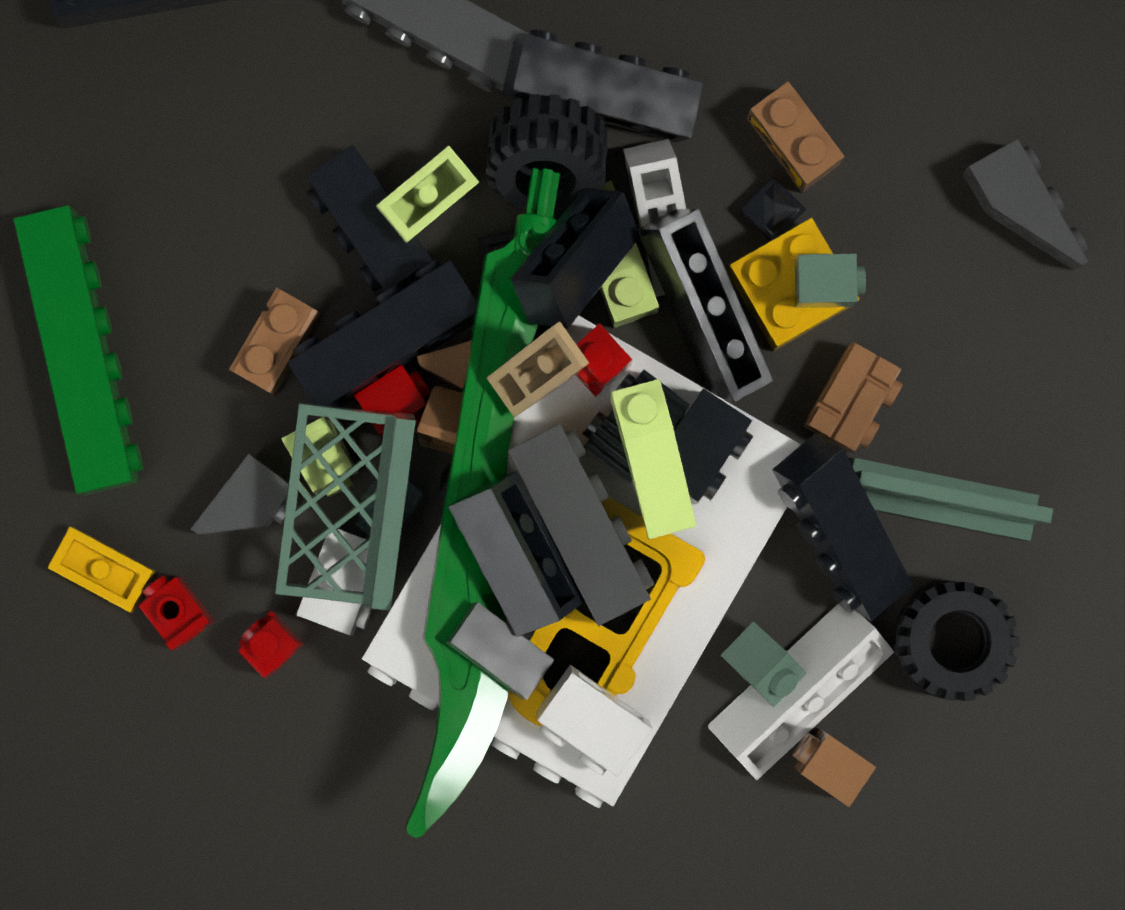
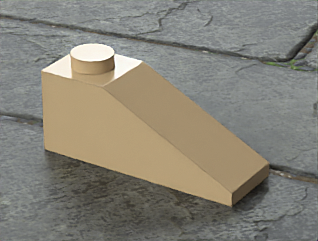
[487,322,589,418]

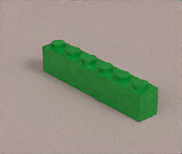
[13,205,143,495]

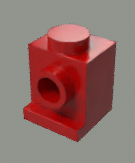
[575,323,633,397]
[138,575,215,651]
[238,610,304,679]

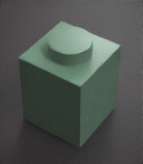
[794,253,866,308]
[721,621,806,707]

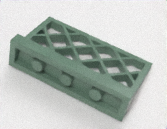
[275,402,416,611]
[852,458,1053,542]

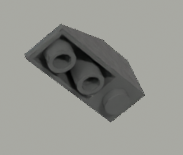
[962,139,1089,270]

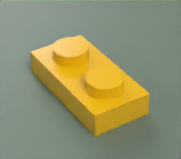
[48,526,155,613]

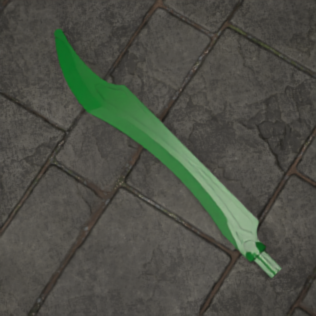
[405,168,560,838]

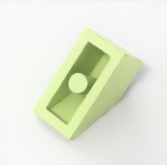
[376,146,479,243]
[281,417,359,497]

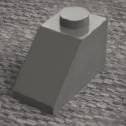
[191,454,298,536]

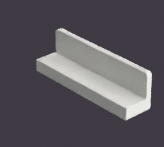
[708,604,894,780]

